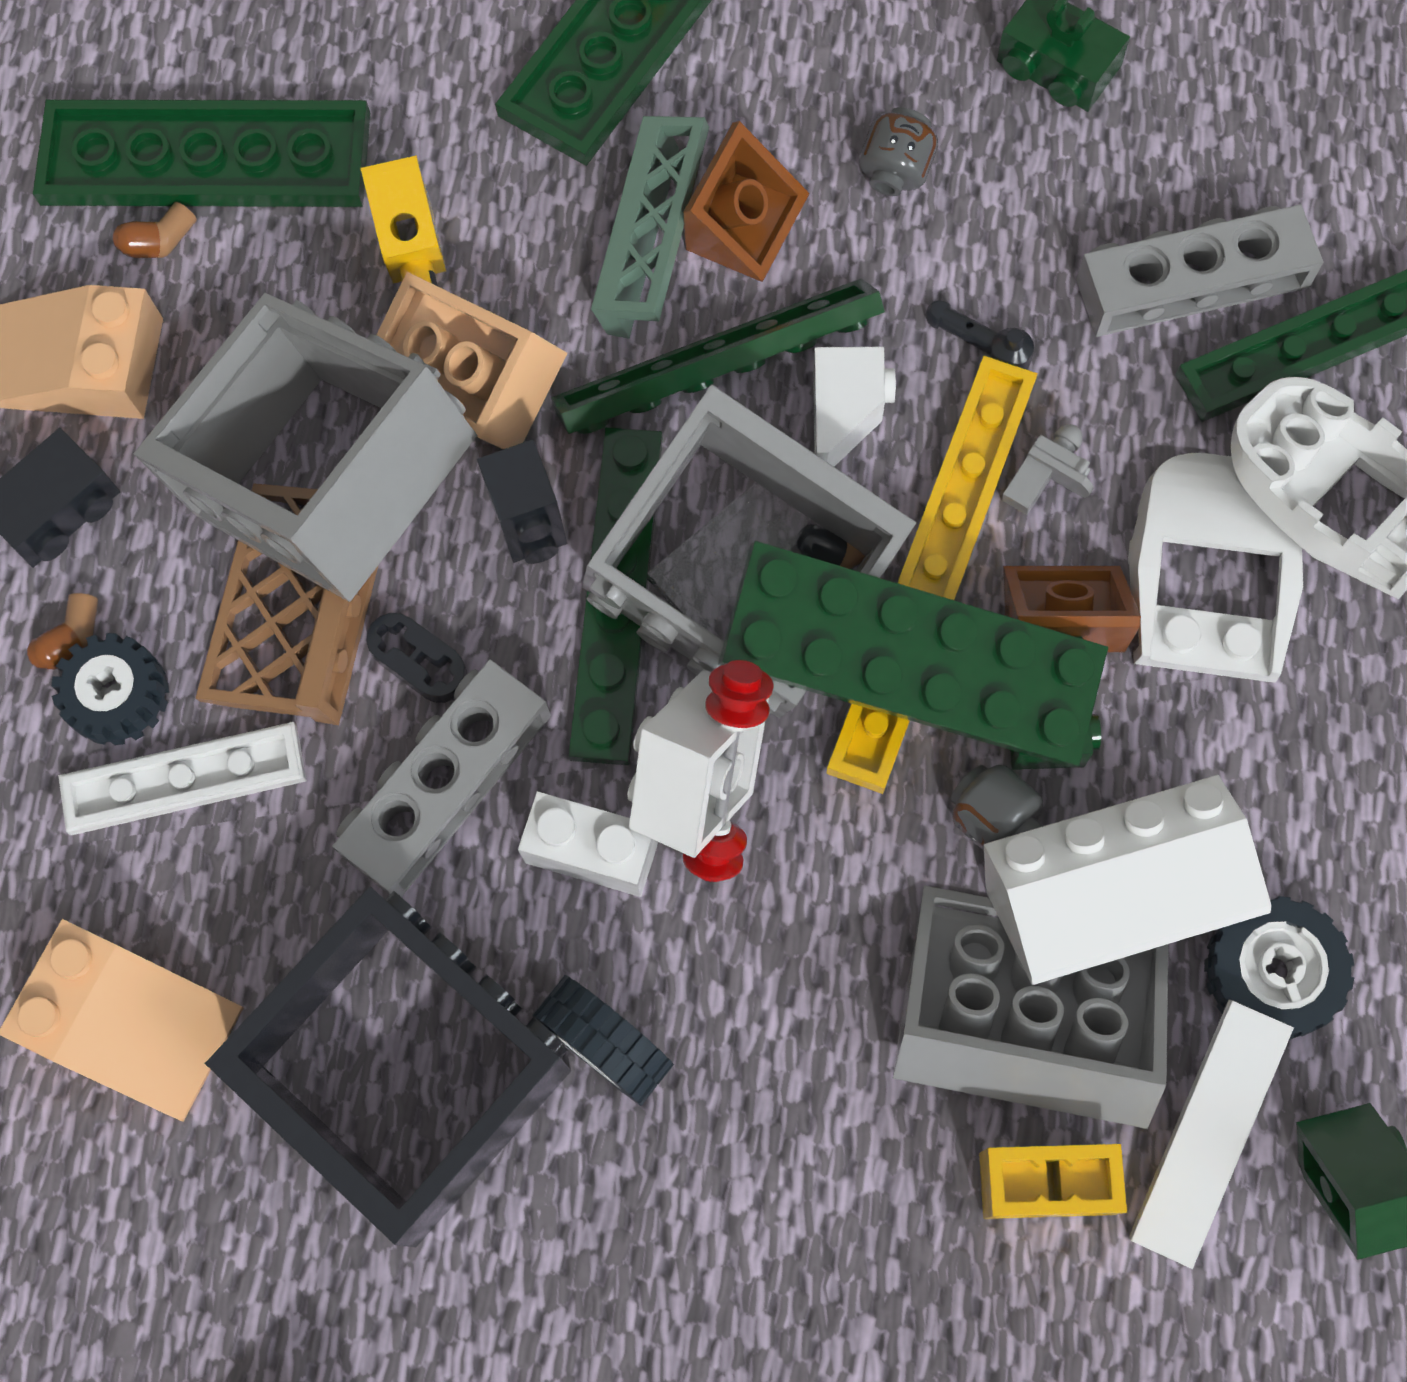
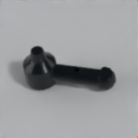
[925,300,1034,370]

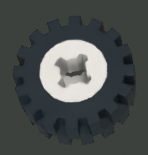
[51,633,169,746]

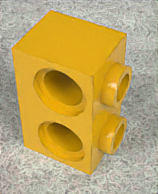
[979,1144,1127,1219]

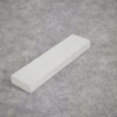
[58,722,307,835]
[1129,1000,1294,1269]

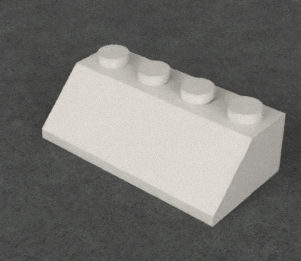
[984,775,1271,985]

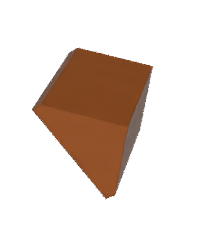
[683,121,809,282]
[1003,566,1141,652]

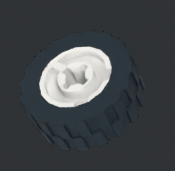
[1204,896,1355,1040]
[532,975,674,1106]

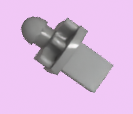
[1002,424,1094,515]

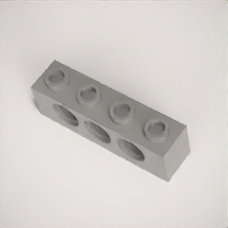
[1076,204,1324,337]
[332,659,551,897]

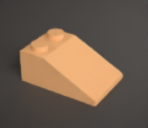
[376,272,568,449]
[0,285,163,419]
[0,919,244,1122]

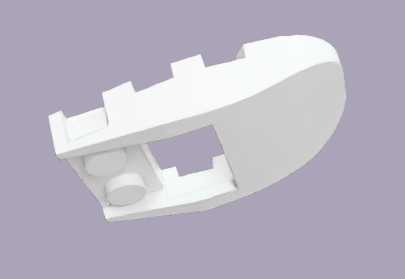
[1231,377,1407,599]
[1128,453,1303,683]

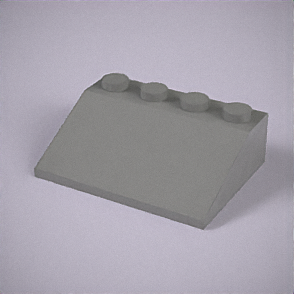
[893,885,1168,1129]

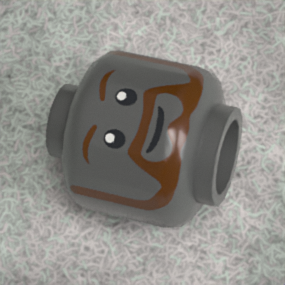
[859,107,938,196]
[951,765,1043,851]

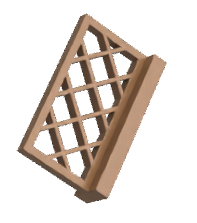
[196,483,378,725]

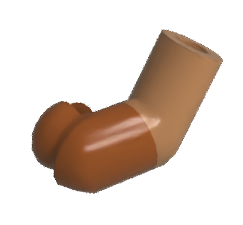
[113,202,197,258]
[27,593,98,670]

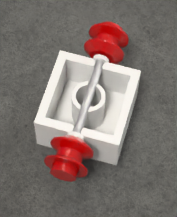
[627,660,774,882]

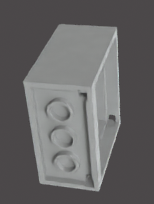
[133,293,477,602]
[582,384,916,718]

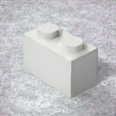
[518,791,658,897]

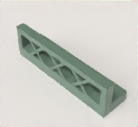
[591,116,709,339]

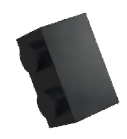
[0,427,120,568]
[477,439,568,564]

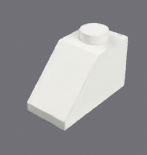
[813,347,896,467]

